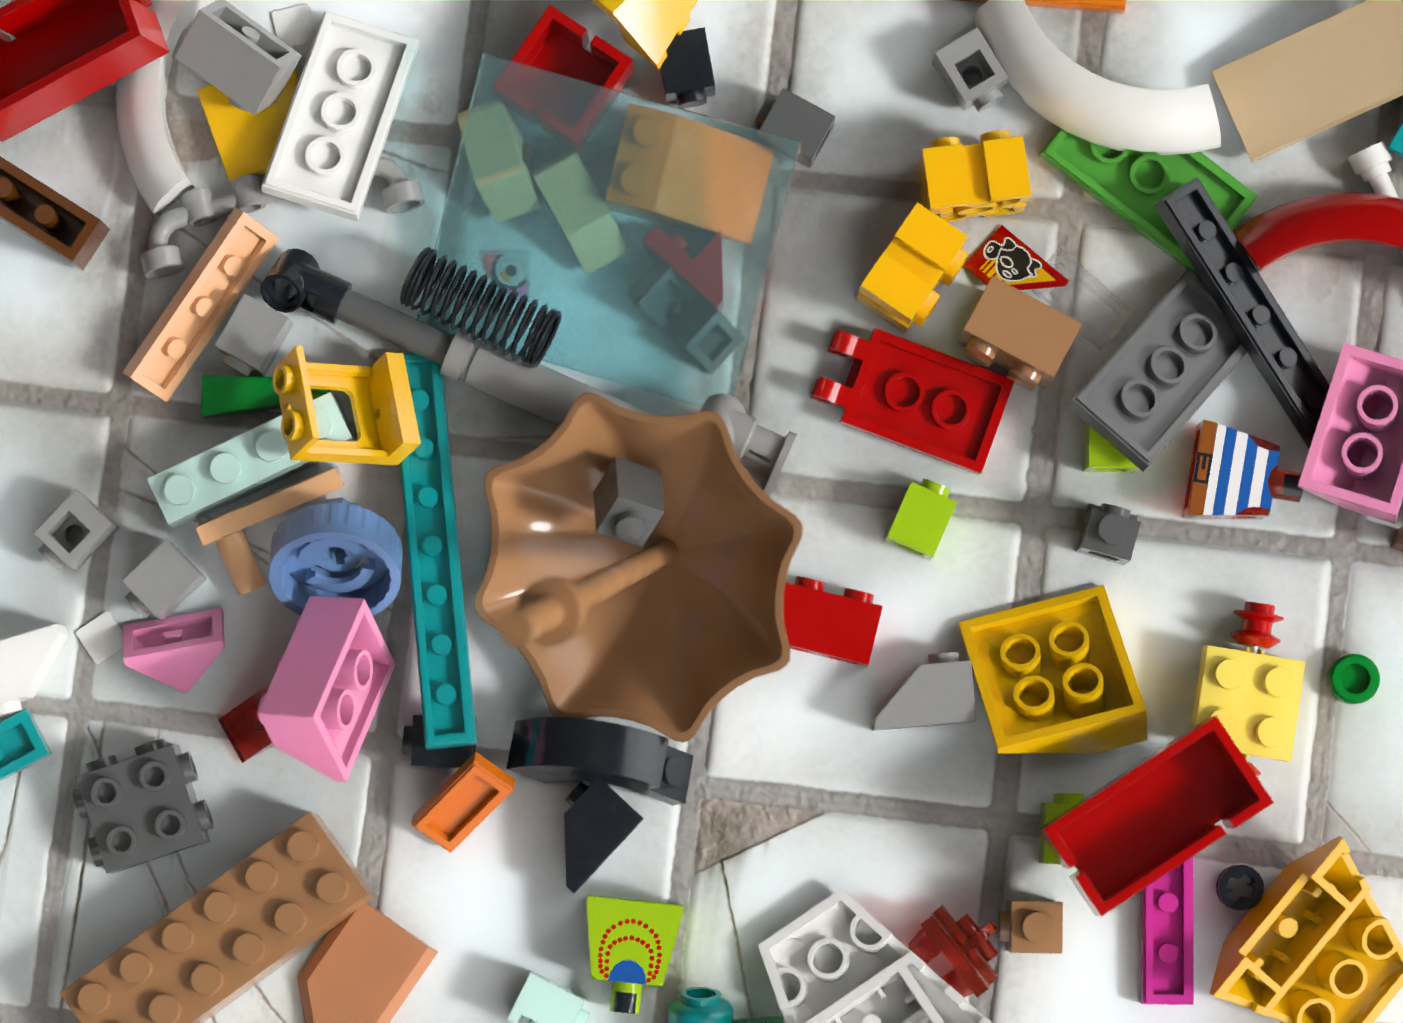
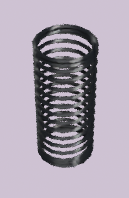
[399,247,562,369]

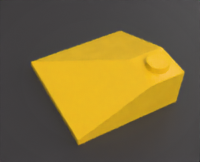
[958,585,1148,754]

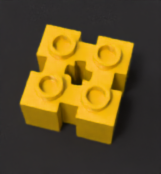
[917,130,1031,222]
[856,202,969,333]

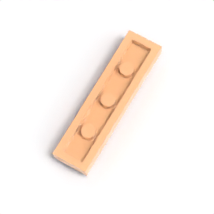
[122,208,279,403]

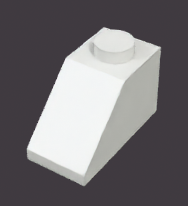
[0,624,68,718]

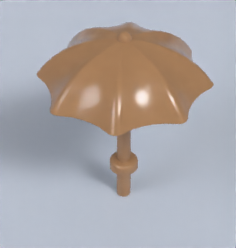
[474,392,803,742]

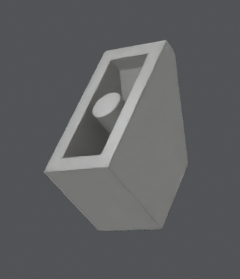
[872,652,977,731]

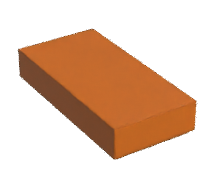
[411,752,515,853]

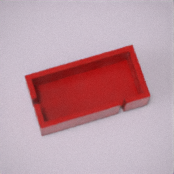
[0,0,170,142]
[1038,716,1274,917]

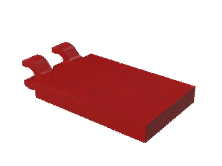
[810,328,1014,475]

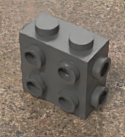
[72,739,214,874]

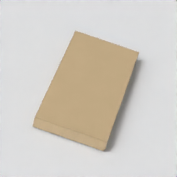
[1211,0,1403,163]

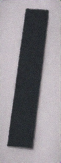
[1154,177,1330,449]

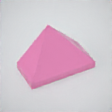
[123,608,225,693]

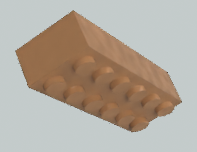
[60,811,377,1023]

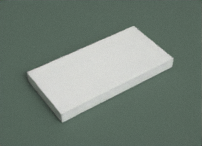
[261,10,419,222]

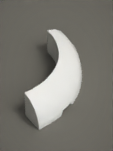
[116,0,208,216]
[973,0,1221,155]

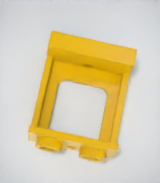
[273,346,421,465]

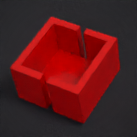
[493,5,634,153]

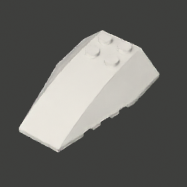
[758,888,992,1023]

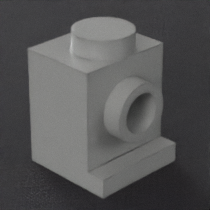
[932,27,1009,112]
[33,489,120,571]

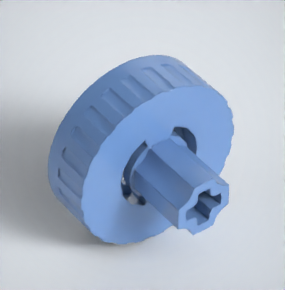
[268,497,403,616]

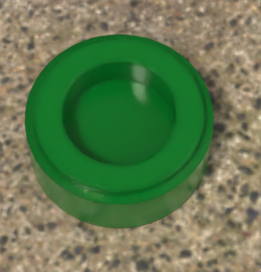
[1327,654,1380,705]

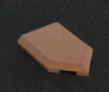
[297,903,438,1023]

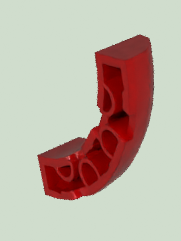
[1232,192,1403,272]

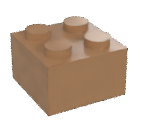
[957,276,1082,391]

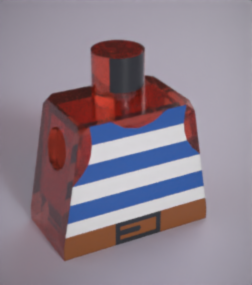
[1181,420,1303,520]

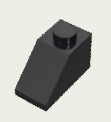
[564,780,644,893]

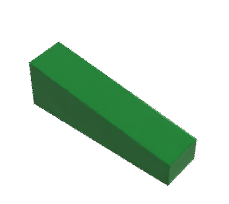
[201,375,330,419]

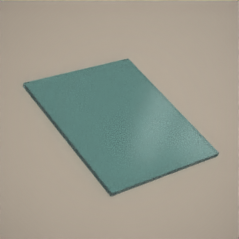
[416,53,802,407]

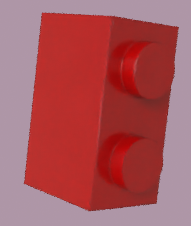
[783,576,883,667]

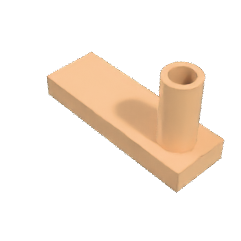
[195,466,345,596]

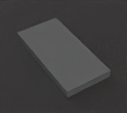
[1067,268,1247,472]

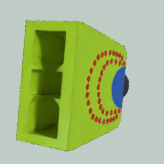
[587,895,684,1014]

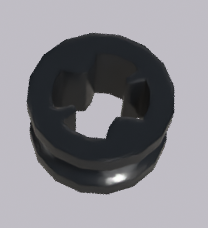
[1216,865,1264,910]

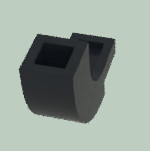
[506,717,694,806]

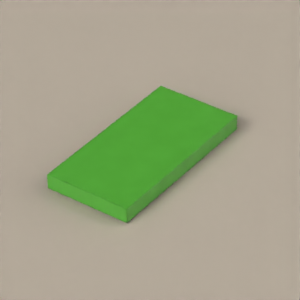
[1039,76,1259,275]

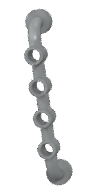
[140,156,425,279]

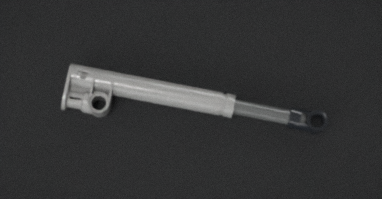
[260,248,797,497]

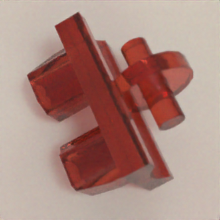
[908,904,999,998]

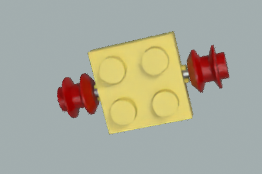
[1190,602,1306,776]

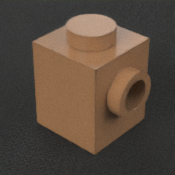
[998,900,1063,954]

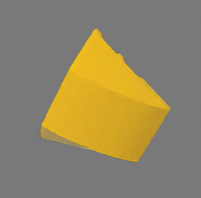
[1209,836,1403,1023]

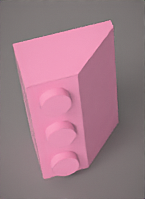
[1298,343,1403,524]
[257,596,396,782]

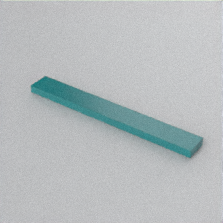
[400,352,477,750]

